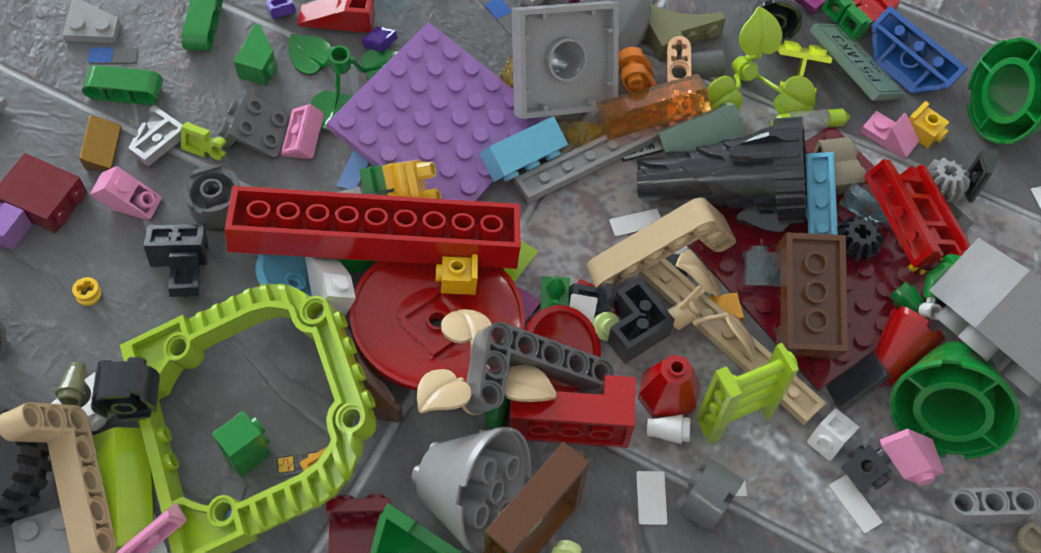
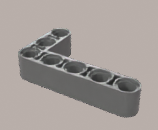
[465,322,614,415]

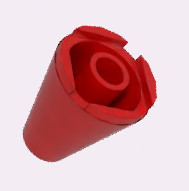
[874,306,945,388]

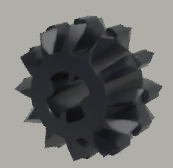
[837,215,884,263]

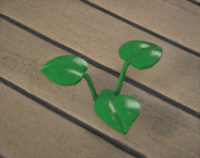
[289,34,398,131]

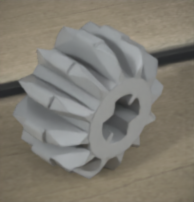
[927,157,971,203]

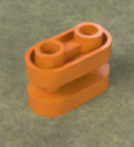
[618,47,657,102]

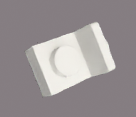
[807,408,859,461]

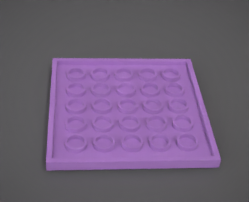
[326,22,549,201]

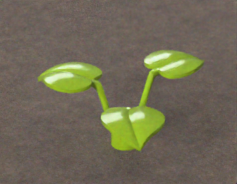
[697,7,816,117]

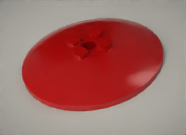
[350,261,525,391]

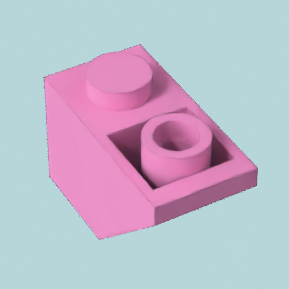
[89,166,162,220]

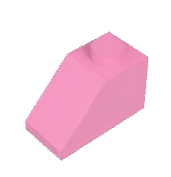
[880,429,944,485]

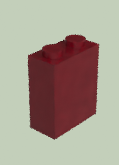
[0,153,87,233]

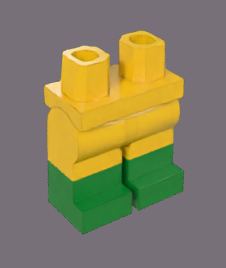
[359,159,442,199]

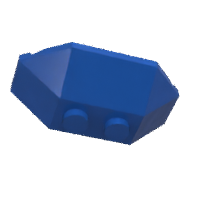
[872,5,968,94]

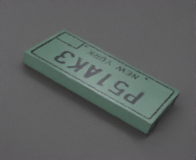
[810,24,905,101]

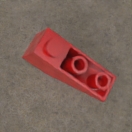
[297,0,376,33]

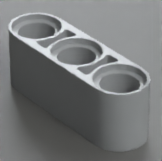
[941,487,1041,525]

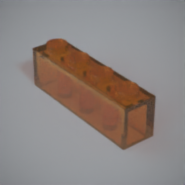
[596,74,710,140]

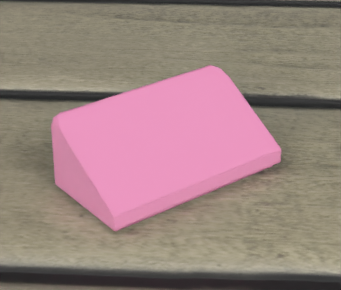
[281,104,324,159]
[116,503,187,553]

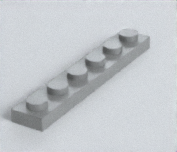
[514,114,661,203]

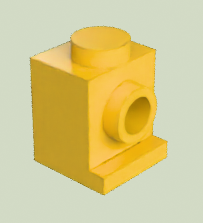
[909,101,949,149]
[436,254,478,295]

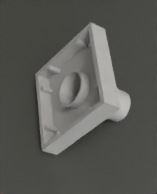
[512,1,619,119]

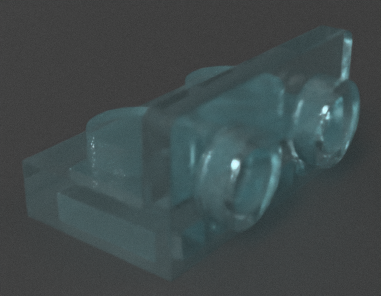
[743,246,780,287]

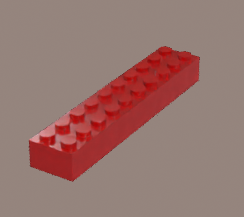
[225,186,521,269]

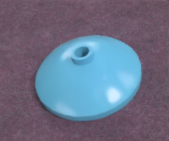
[255,254,312,297]

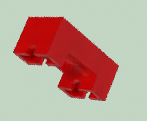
[509,370,636,448]

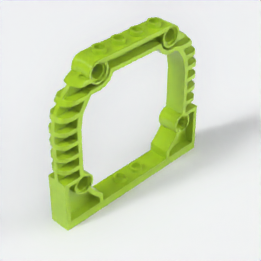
[120,284,377,553]

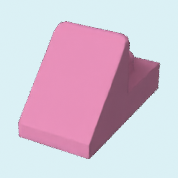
[860,111,919,160]

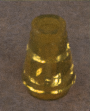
[565,120,604,147]

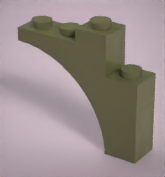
[641,3,726,62]

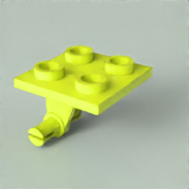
[777,40,832,93]

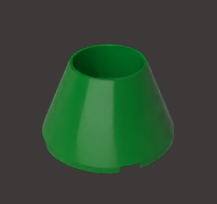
[967,37,1041,144]
[890,341,1020,459]

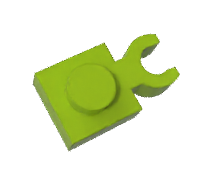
[181,122,227,160]

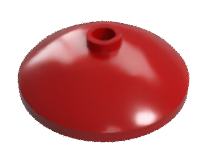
[526,305,601,392]

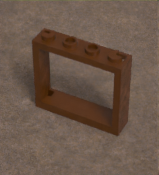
[485,442,589,553]

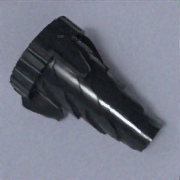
[637,116,808,232]

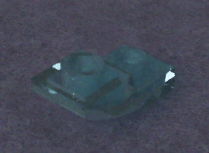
[839,183,892,228]

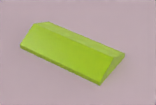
[92,427,155,553]

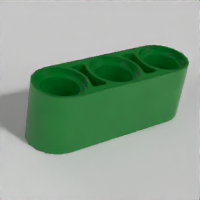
[182,0,223,51]
[82,65,163,105]

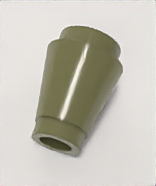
[55,362,87,407]

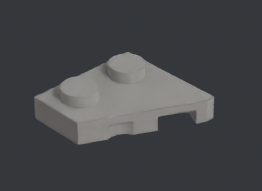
[62,0,121,44]
[128,105,182,167]

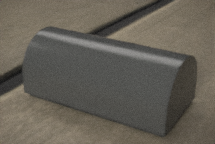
[672,49,725,80]

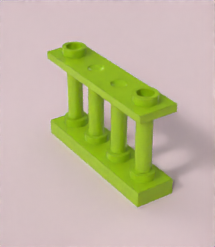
[696,343,798,444]

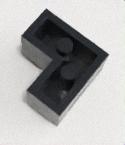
[607,277,675,364]

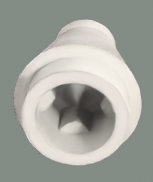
[647,414,691,444]

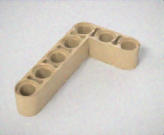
[586,198,736,289]
[0,402,116,553]

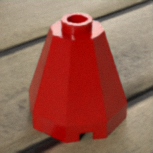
[638,355,701,418]

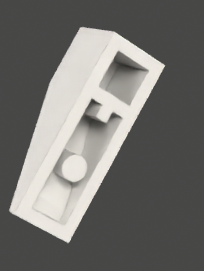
[305,257,356,318]

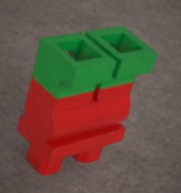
[822,0,900,41]

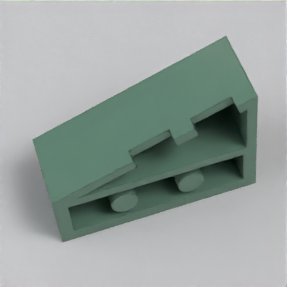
[656,102,746,155]

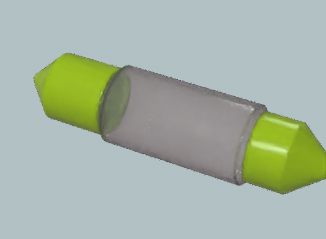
[770,108,850,131]

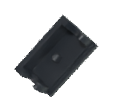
[143,224,209,267]

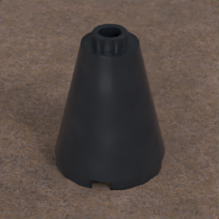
[752,0,802,39]

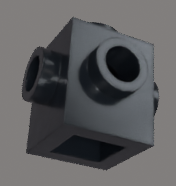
[841,445,892,493]

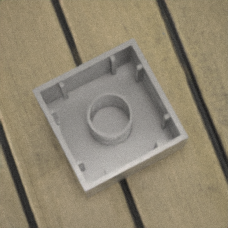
[929,238,1041,397]

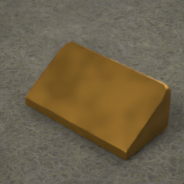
[80,116,122,171]

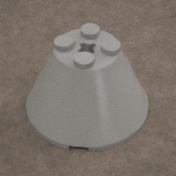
[412,427,531,553]

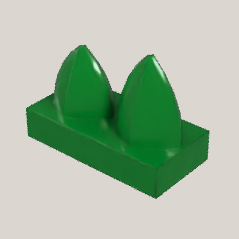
[540,275,570,311]

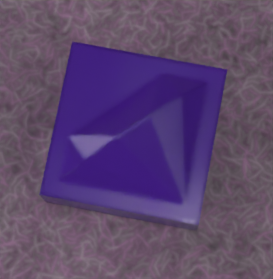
[265,0,296,19]
[361,26,398,52]

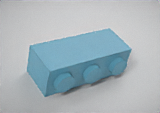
[479,116,568,182]

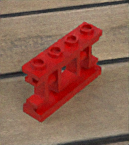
[864,159,970,268]

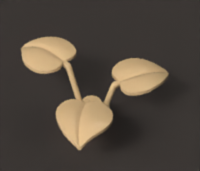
[667,250,755,364]
[417,310,556,415]

